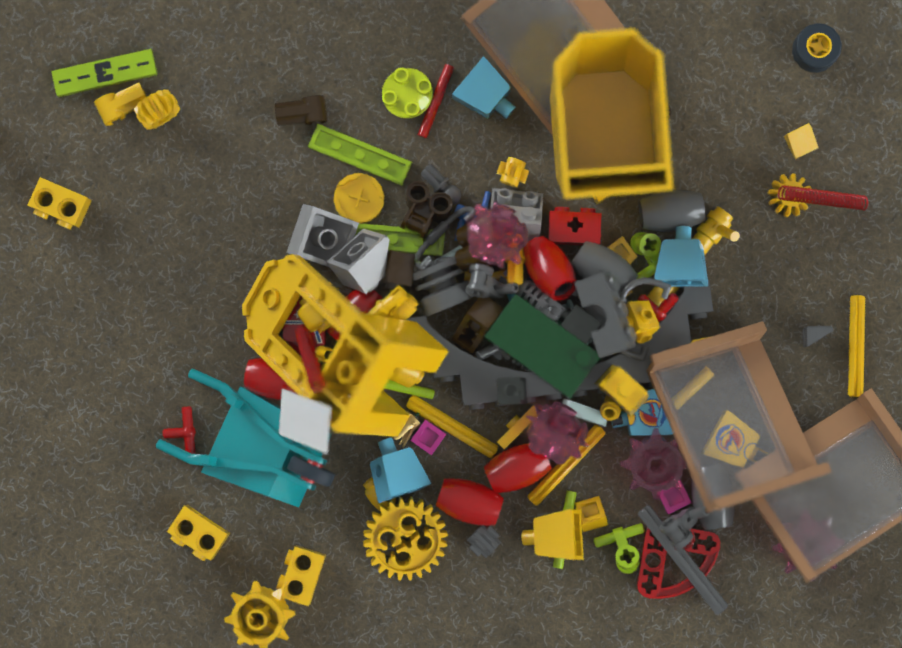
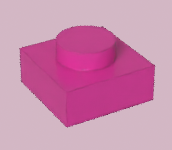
[410,419,446,455]
[656,479,692,514]

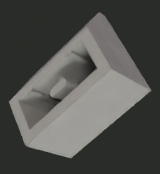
[489,188,543,245]

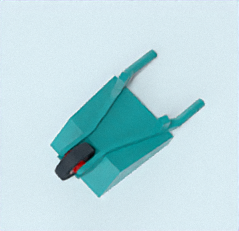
[156,368,335,507]

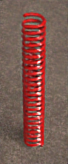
[778,185,869,211]
[295,324,325,392]

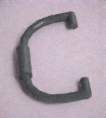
[414,206,478,270]
[619,277,671,361]

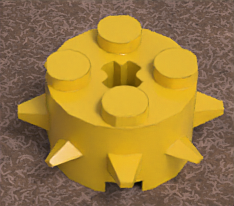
[224,581,296,648]

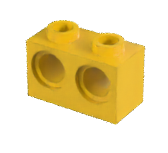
[28,177,92,230]
[167,505,230,561]
[276,545,326,606]

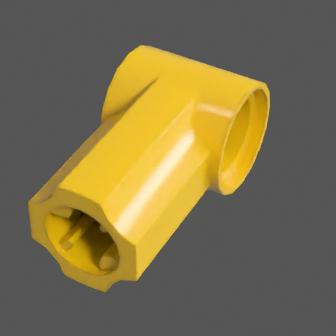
[94,83,147,126]

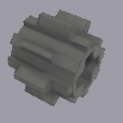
[467,526,501,558]

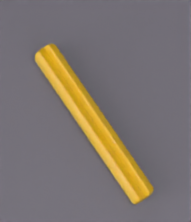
[848,295,865,397]
[406,395,498,458]
[527,425,605,506]

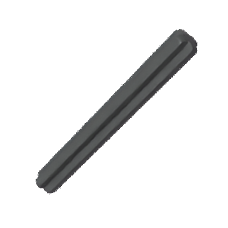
[638,505,728,615]

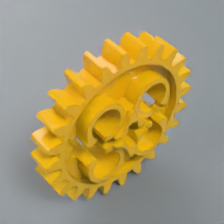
[363,496,448,581]

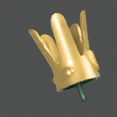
[394,411,421,448]

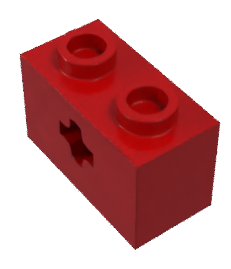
[548,207,602,246]

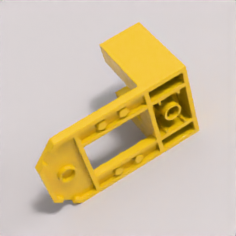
[242,254,449,437]

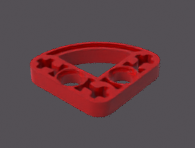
[637,527,720,599]

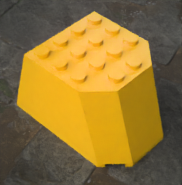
[550,29,673,199]

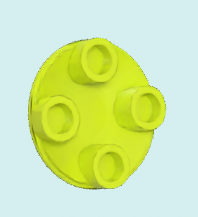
[382,67,433,118]

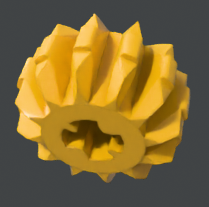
[134,90,180,130]
[767,173,811,217]

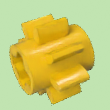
[497,157,529,188]

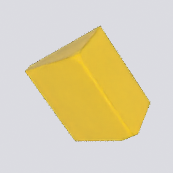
[784,123,818,159]
[575,496,608,532]

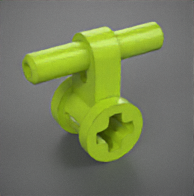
[630,232,661,279]
[593,523,645,574]

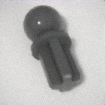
[421,164,461,205]

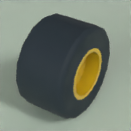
[792,23,842,73]

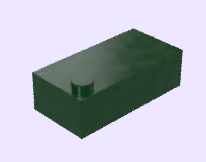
[484,294,599,399]

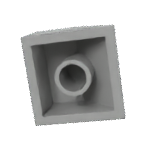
[286,204,359,267]
[326,229,389,293]

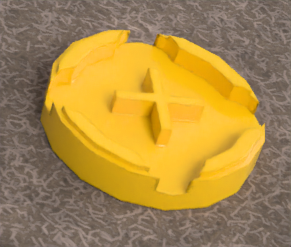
[333,173,385,224]

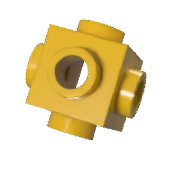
[626,301,660,343]

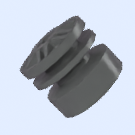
[412,257,474,316]

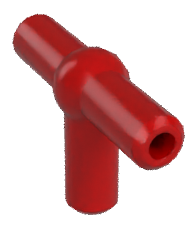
[637,293,678,323]
[162,406,196,454]

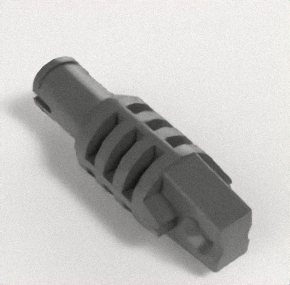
[499,269,565,321]

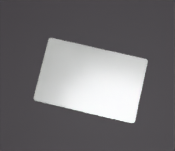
[279,389,331,453]

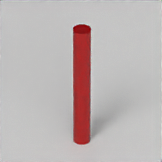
[417,64,454,139]

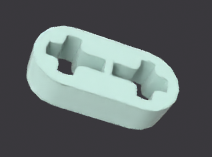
[559,399,608,427]

